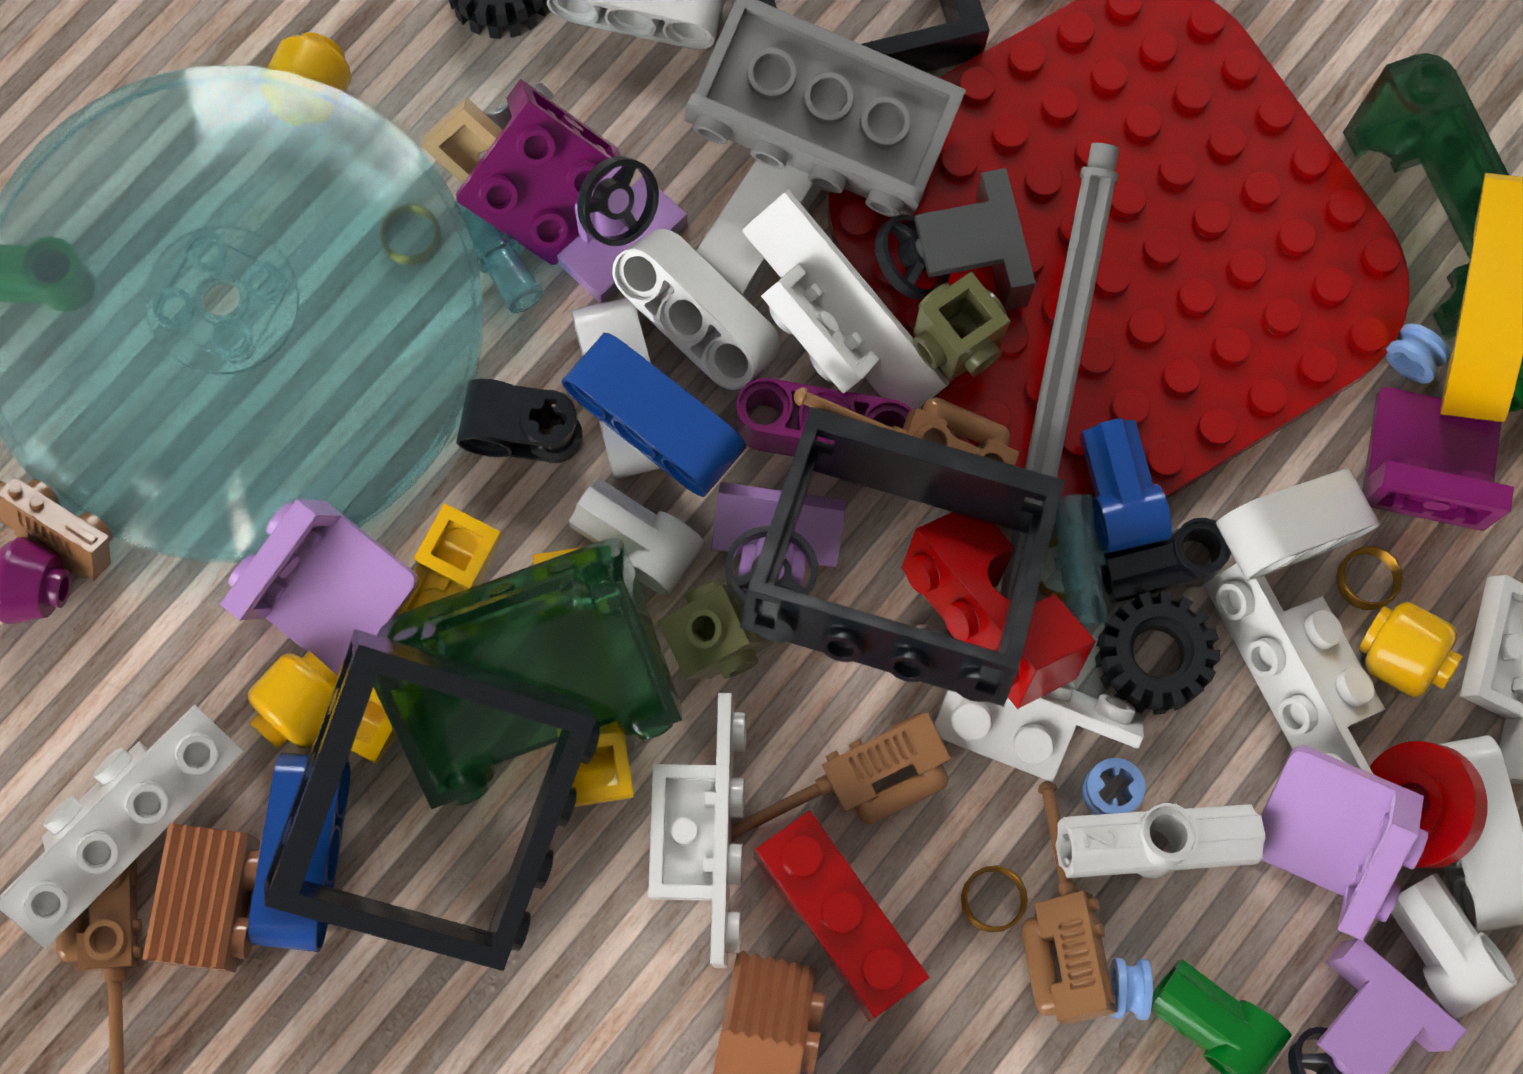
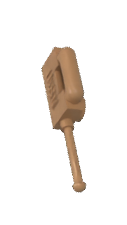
[794,387,1019,466]
[0,477,113,581]
[731,712,951,842]
[1021,781,1117,1025]
[56,858,143,1074]

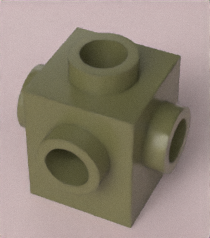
[913,272,1011,382]
[658,580,774,679]

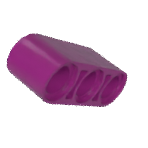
[736,378,912,457]

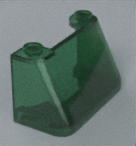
[1343,53,1509,341]
[374,539,682,810]

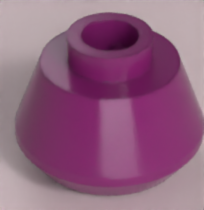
[0,537,72,624]

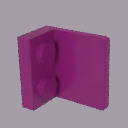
[456,79,621,265]
[1362,387,1514,531]

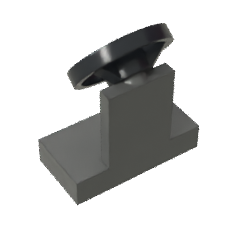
[875,168,1036,310]

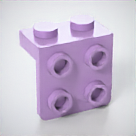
[220,499,419,676]
[1261,745,1428,941]

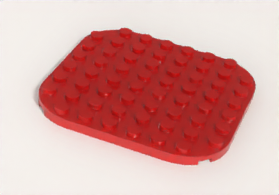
[828,0,1410,526]

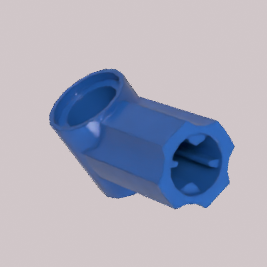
[1080,418,1172,553]

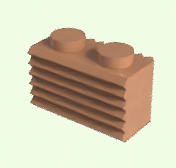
[142,823,260,973]
[713,950,825,1074]

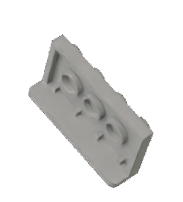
[685,0,966,217]

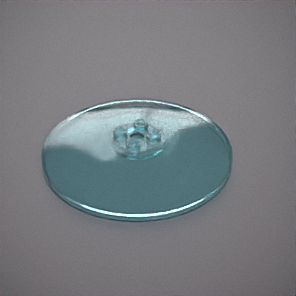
[0,65,484,563]

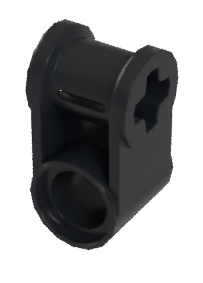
[456,378,583,463]

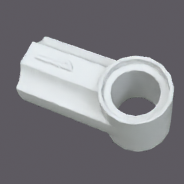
[569,478,705,596]
[1391,873,1517,1019]

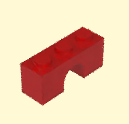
[901,512,1096,709]
[753,810,930,1021]

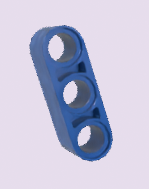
[561,332,747,497]
[248,752,351,952]

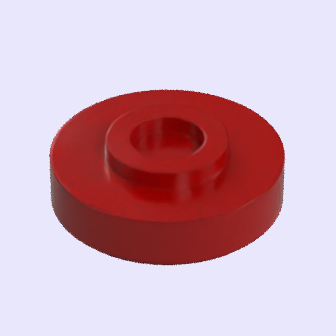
[1370,741,1488,869]

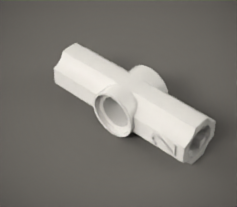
[1055,803,1266,878]

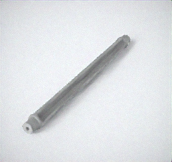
[1000,143,1120,600]

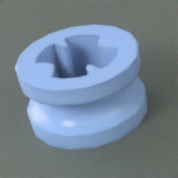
[1385,323,1450,384]
[1082,758,1146,815]
[1109,958,1153,1020]

